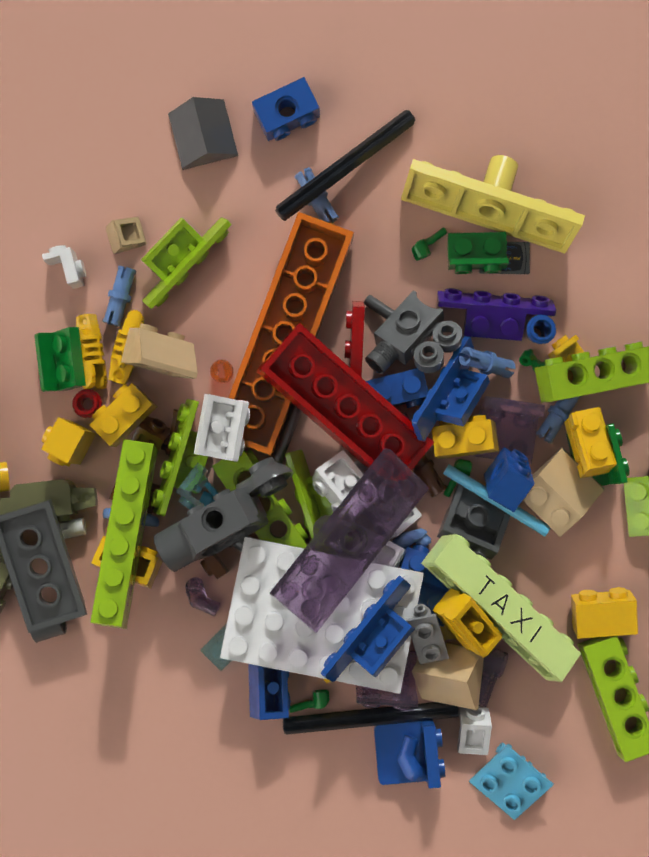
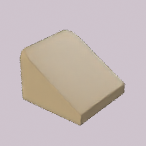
[106,217,147,254]

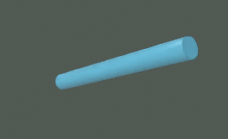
[443,464,551,537]

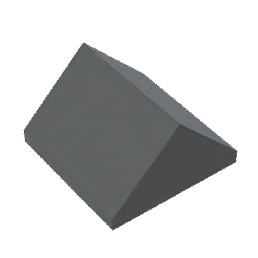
[168,97,238,170]

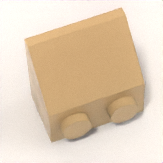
[121,324,198,379]
[523,447,604,537]

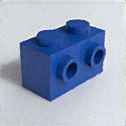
[366,368,428,408]
[248,664,291,720]

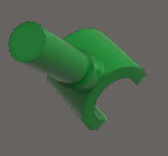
[412,227,447,261]
[443,459,472,497]
[289,689,329,713]

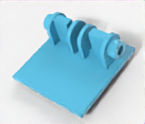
[469,742,553,820]

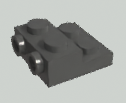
[437,484,510,560]

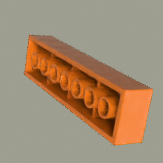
[228,212,354,456]

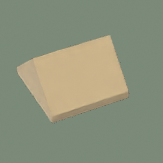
[412,642,484,710]

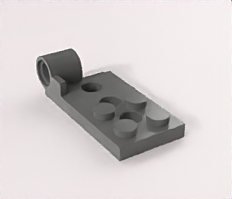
[0,499,87,643]

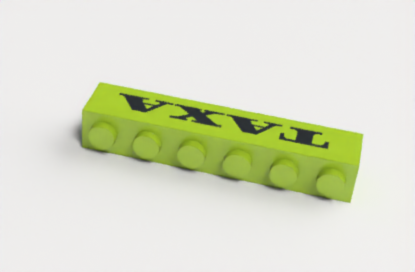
[90,439,158,629]

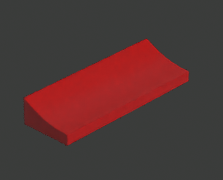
[256,323,434,488]

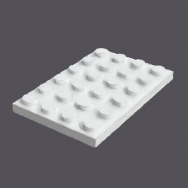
[220,537,424,694]

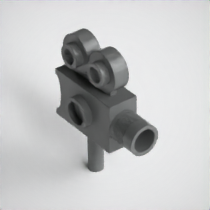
[364,290,463,374]

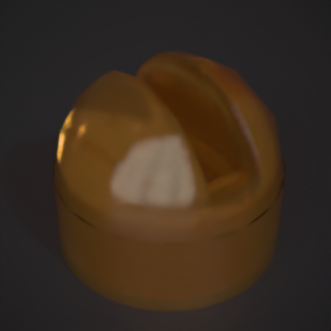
[210,359,234,383]

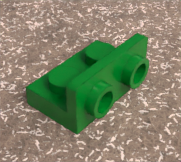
[447,232,509,274]
[34,327,86,392]

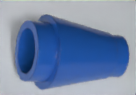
[526,315,556,344]

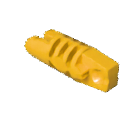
[108,309,145,385]
[76,314,108,389]

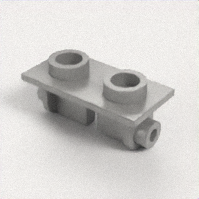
[406,604,449,664]

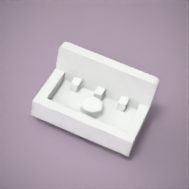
[194,394,250,462]

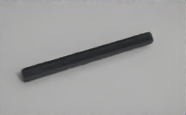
[275,110,415,221]
[283,702,459,735]

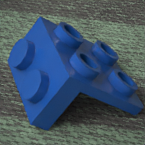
[374,720,446,789]

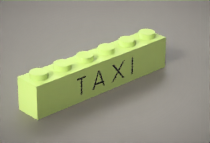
[421,534,581,682]

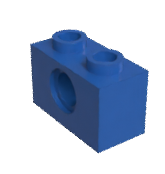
[252,77,320,141]
[484,447,535,512]

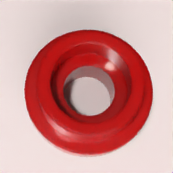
[72,389,102,418]

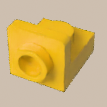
[548,335,584,381]

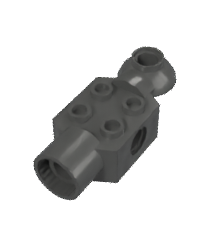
[154,457,294,572]

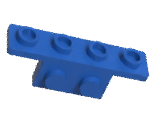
[412,336,490,441]
[321,576,415,682]

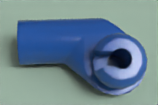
[397,735,426,781]

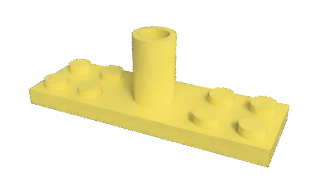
[401,155,585,254]

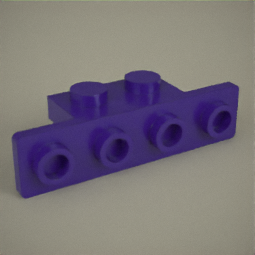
[437,288,556,341]

